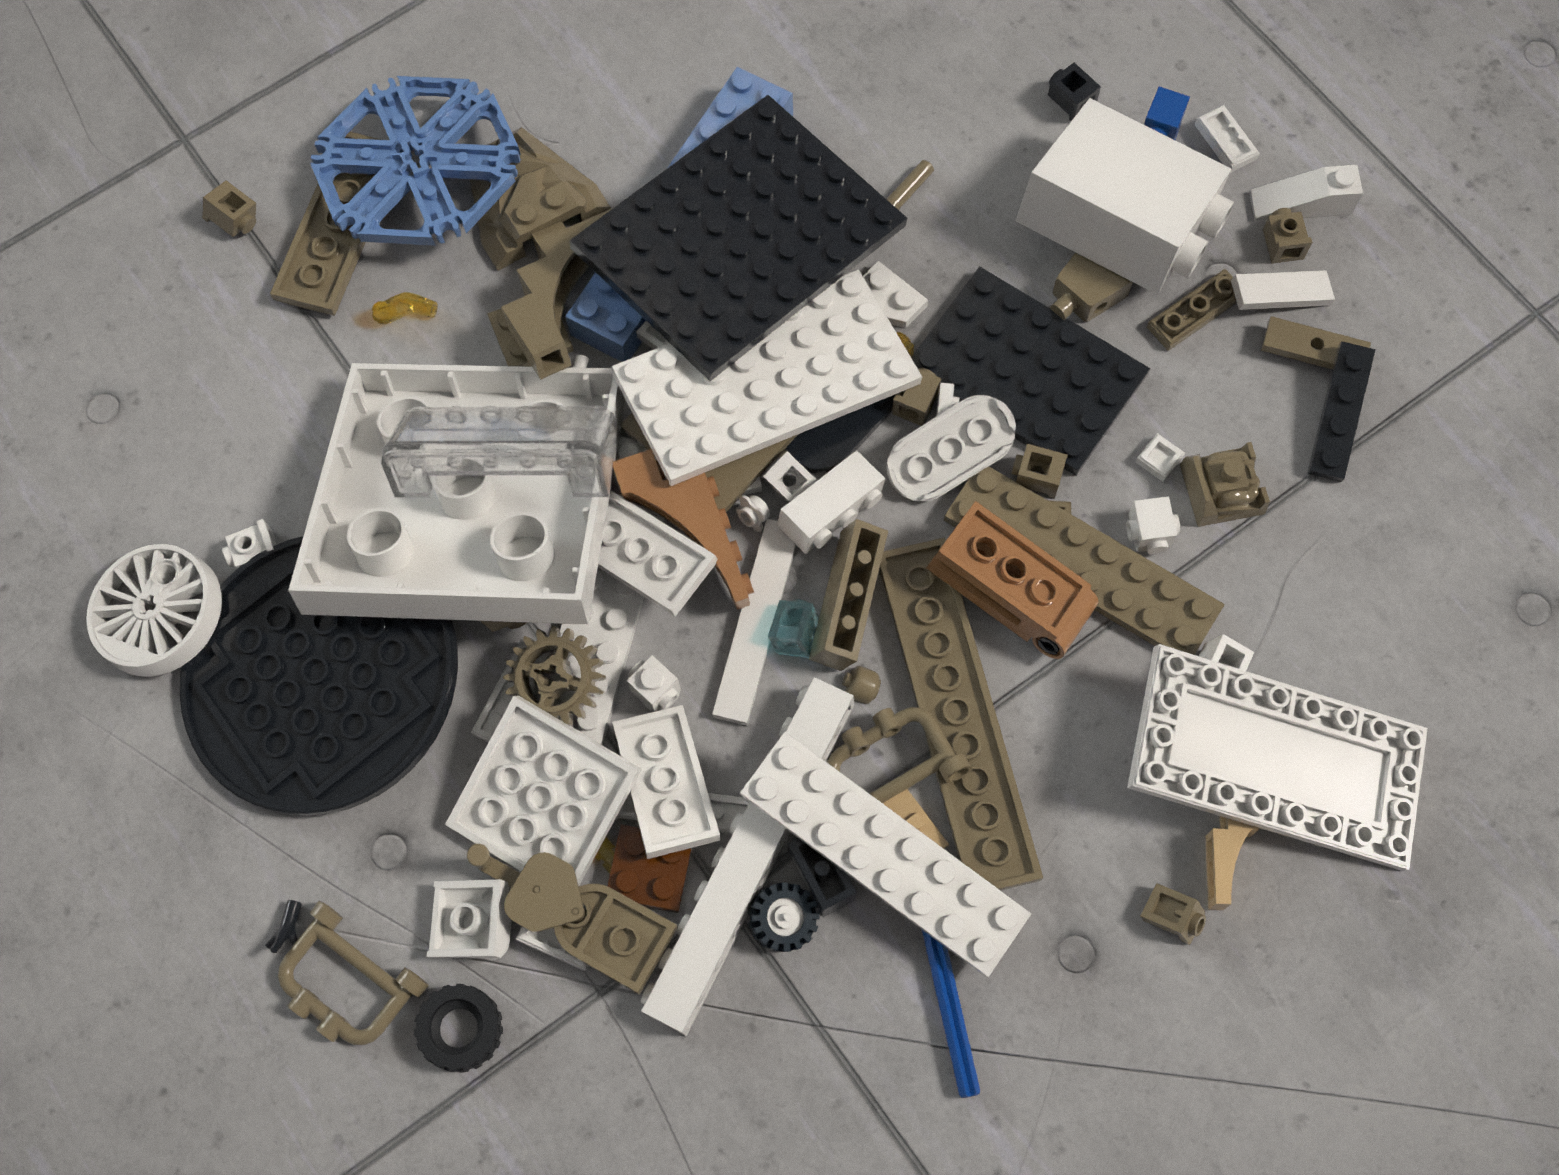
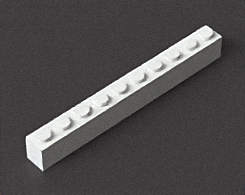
[641,677,855,1036]

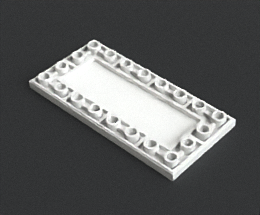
[1127,644,1428,871]

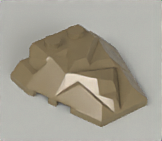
[470,127,611,271]

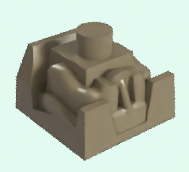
[1179,442,1270,527]

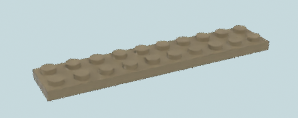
[879,537,1043,891]

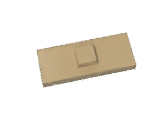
[883,789,949,849]

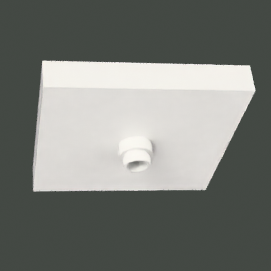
[288,363,626,624]

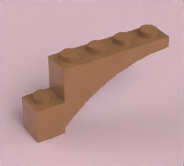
[611,449,754,610]

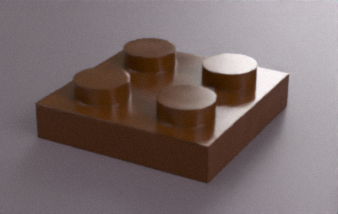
[608,824,692,913]

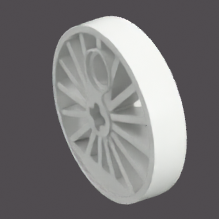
[86,544,222,677]

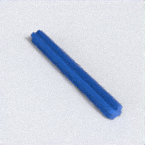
[922,930,980,1098]

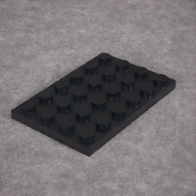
[911,266,1150,476]

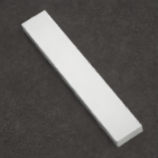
[712,519,797,726]

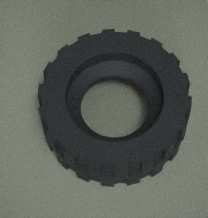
[414,984,503,1073]

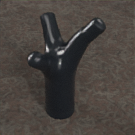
[265,900,302,954]

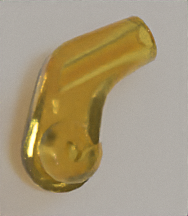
[372,292,438,324]

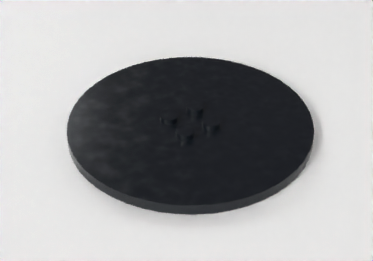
[180,536,458,816]

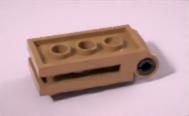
[926,501,1099,659]

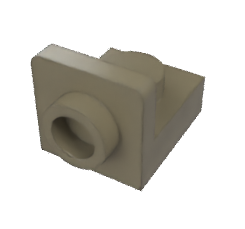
[1140,883,1206,945]

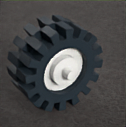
[748,882,820,952]

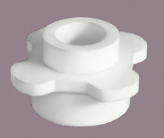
[736,495,770,532]

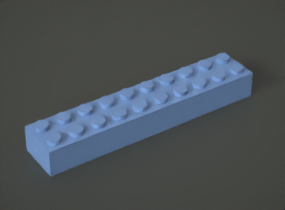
[565,67,793,362]

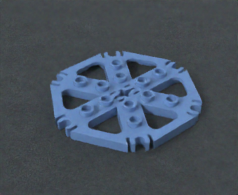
[310,76,521,246]

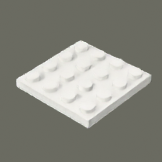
[445,696,642,886]

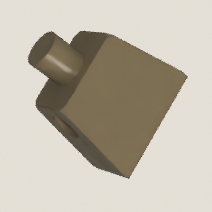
[1050,252,1133,322]

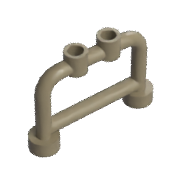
[827,707,972,803]
[278,900,429,1045]

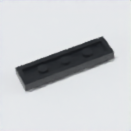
[1307,341,1376,482]

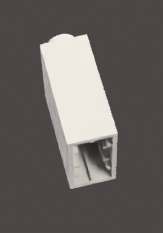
[1016,98,1235,295]

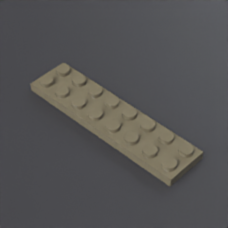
[943,466,1225,655]

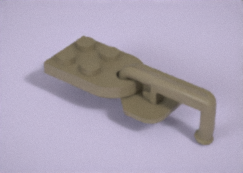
[467,844,678,995]

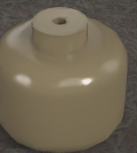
[842,666,881,704]

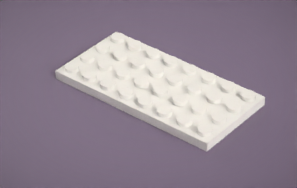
[612,270,922,486]

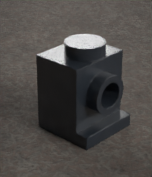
[1048,62,1101,121]

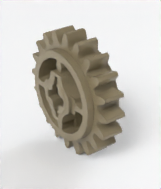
[503,626,606,726]

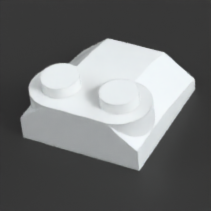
[427,879,512,960]

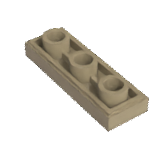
[1147,269,1237,351]
[1261,316,1371,369]

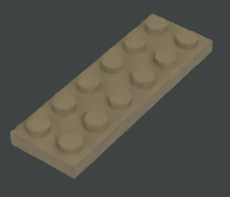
[270,132,382,316]

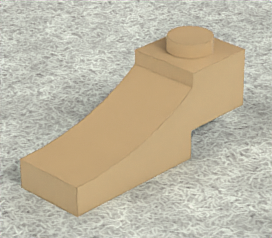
[1205,816,1259,910]

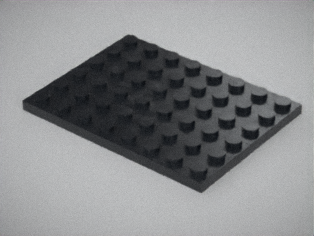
[570,95,908,381]

